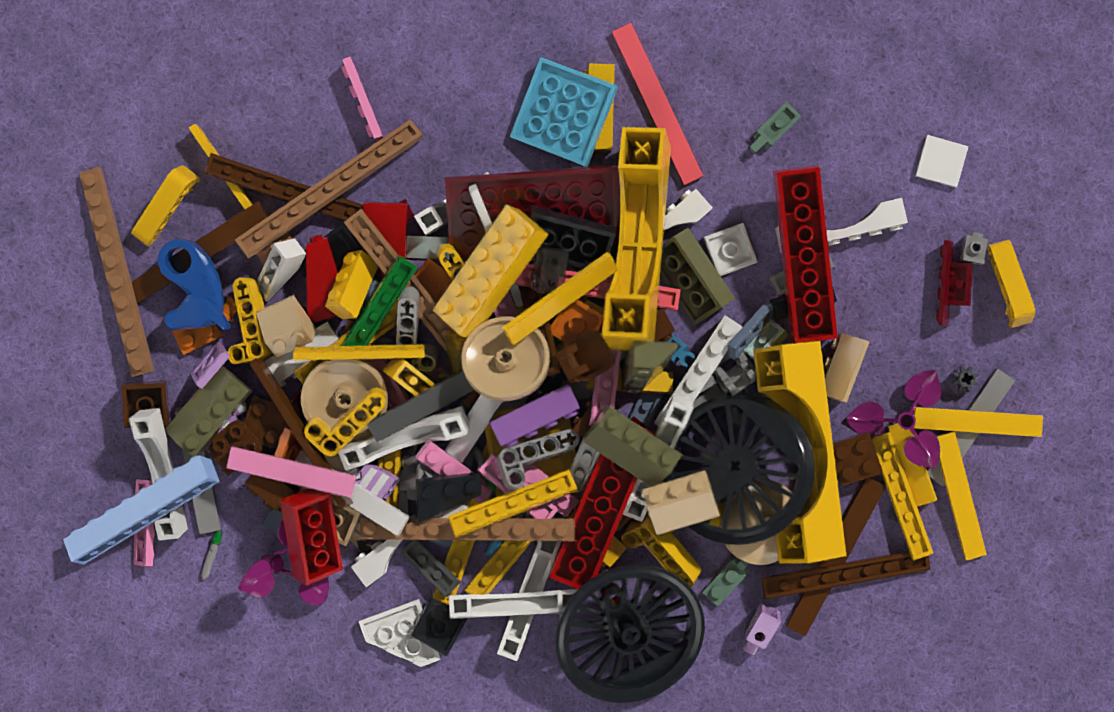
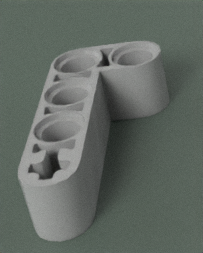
[396,287,439,372]
[496,429,580,491]

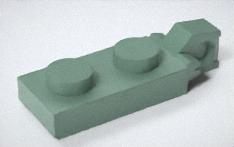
[749,101,801,154]
[702,558,750,607]

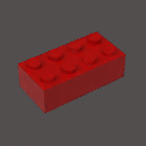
[280,488,343,586]

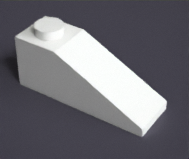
[257,238,306,302]

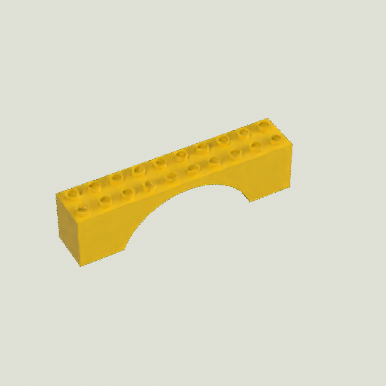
[602,127,671,351]
[753,341,846,563]

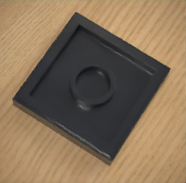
[409,597,467,656]

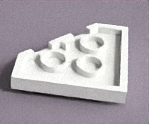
[358,599,441,667]

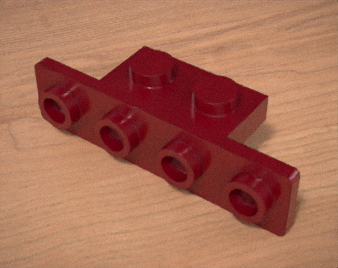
[936,240,973,326]

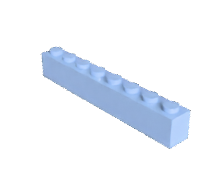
[63,456,220,565]

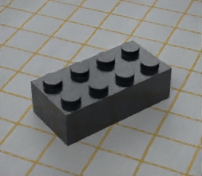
[527,205,615,269]

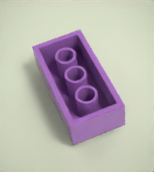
[490,384,580,448]

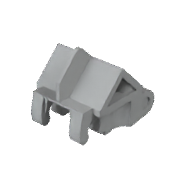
[712,351,757,396]
[399,454,441,501]

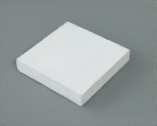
[915,135,968,188]
[703,223,758,276]

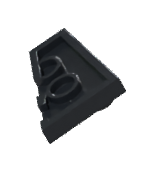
[299,222,366,277]
[415,472,481,523]

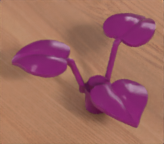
[847,370,941,469]
[238,520,329,605]

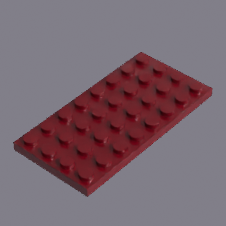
[445,165,620,262]

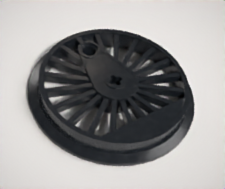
[663,394,815,545]
[555,564,705,703]

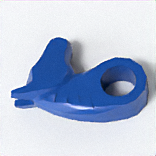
[158,239,231,330]

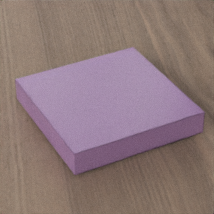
[191,342,230,389]

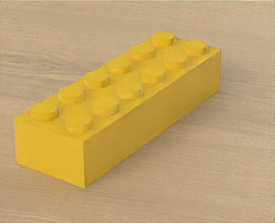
[432,205,548,338]

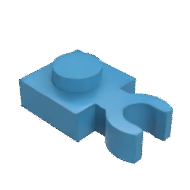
[665,334,696,370]

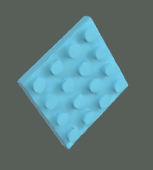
[510,57,619,167]

